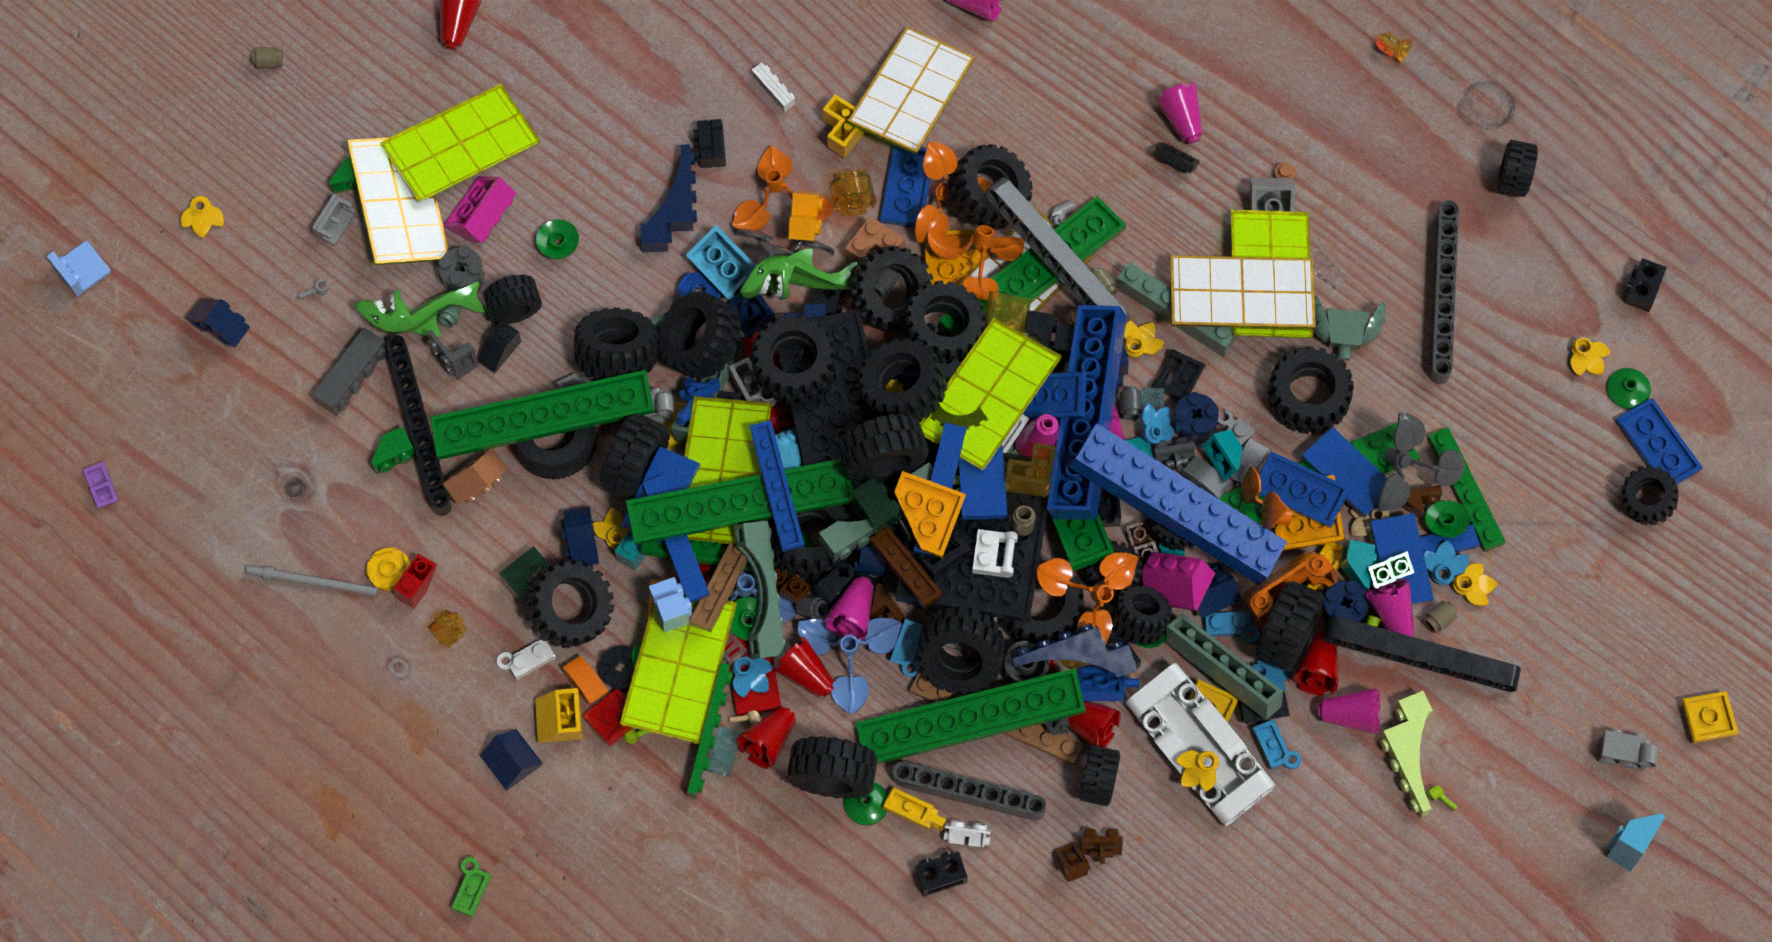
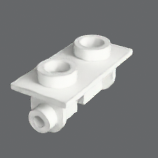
[944,820,991,848]

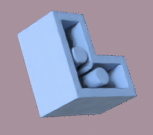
[649,577,692,633]

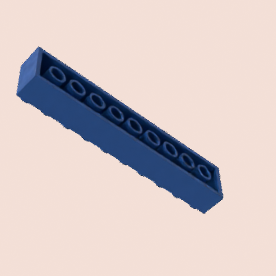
[1047,305,1127,520]
[1069,423,1287,585]

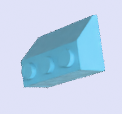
[686,225,756,300]
[775,426,804,470]
[1606,813,1665,872]

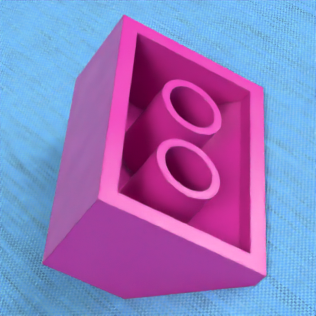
[443,176,517,243]
[1142,552,1215,611]

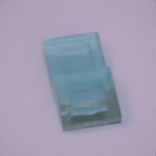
[708,727,742,777]

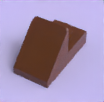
[1401,485,1442,520]
[871,583,906,627]
[1054,842,1091,882]

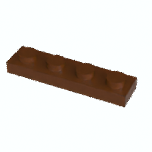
[870,527,942,608]

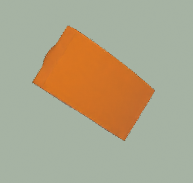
[562,655,609,704]

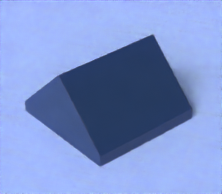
[729,289,776,339]
[480,729,543,791]

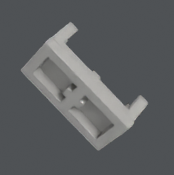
[312,193,357,246]

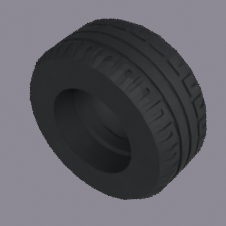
[513,426,597,480]

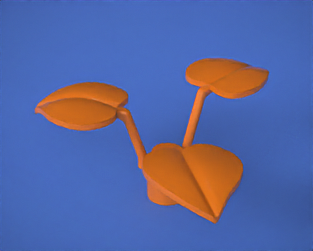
[915,141,993,242]
[732,145,833,230]
[927,225,1025,300]
[1241,466,1292,529]
[1036,552,1139,644]

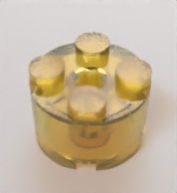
[829,169,876,217]

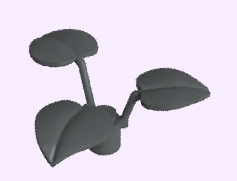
[735,228,835,258]
[1378,412,1465,511]

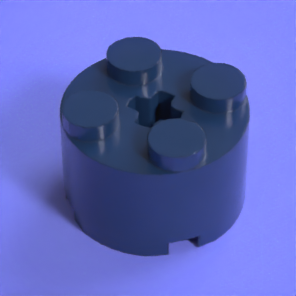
[1173,392,1219,443]
[854,541,887,578]
[1321,581,1369,624]

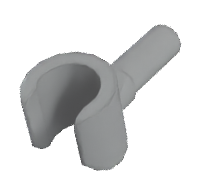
[298,279,328,298]

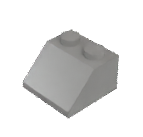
[1250,178,1296,214]

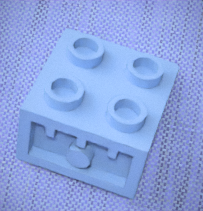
[47,241,111,297]

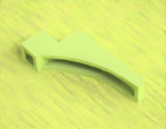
[1380,691,1433,818]

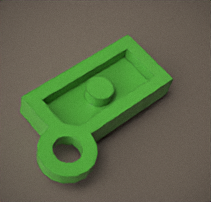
[451,857,492,918]

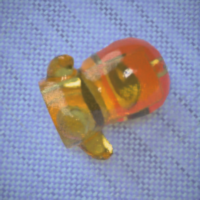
[1376,32,1413,63]

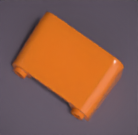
[1243,551,1338,630]

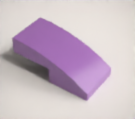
[83,462,119,509]

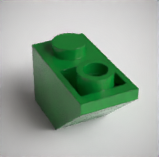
[371,426,416,474]

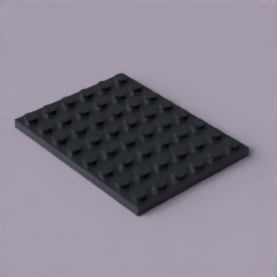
[895,440,1054,623]

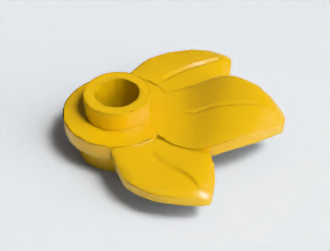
[181,196,224,238]
[1124,321,1164,358]
[1570,338,1611,376]
[594,508,630,549]
[1453,563,1498,606]
[1176,750,1219,792]

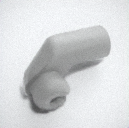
[1050,200,1075,227]

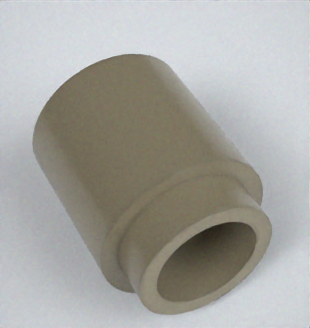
[252,47,283,68]
[1091,268,1118,296]
[1012,506,1036,536]
[1423,601,1457,633]

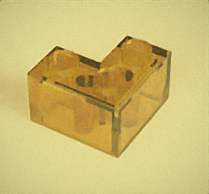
[1005,443,1056,497]

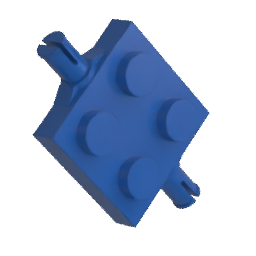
[1077,666,1139,702]

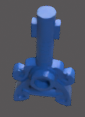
[677,377,720,426]

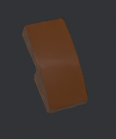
[1124,520,1158,568]
[775,567,811,603]

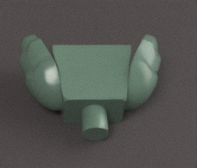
[1312,295,1386,361]

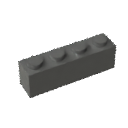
[312,328,388,416]

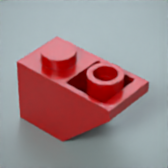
[393,553,437,609]

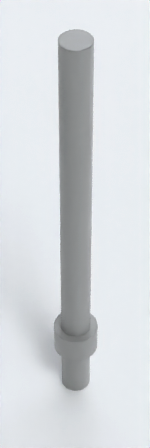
[246,565,378,596]

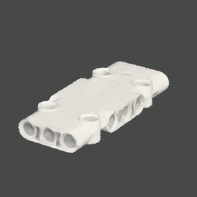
[1126,663,1276,827]

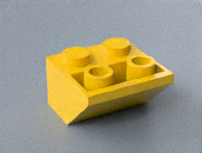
[535,688,583,743]

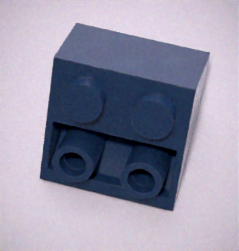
[1195,562,1242,618]

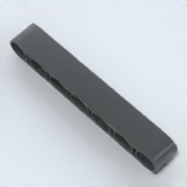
[893,762,1046,821]

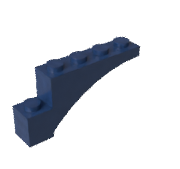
[641,144,697,253]
[1011,623,1138,678]

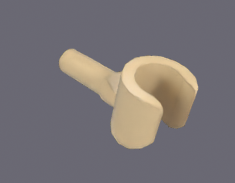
[729,711,762,726]

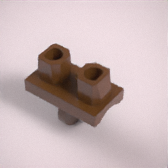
[1081,829,1123,864]

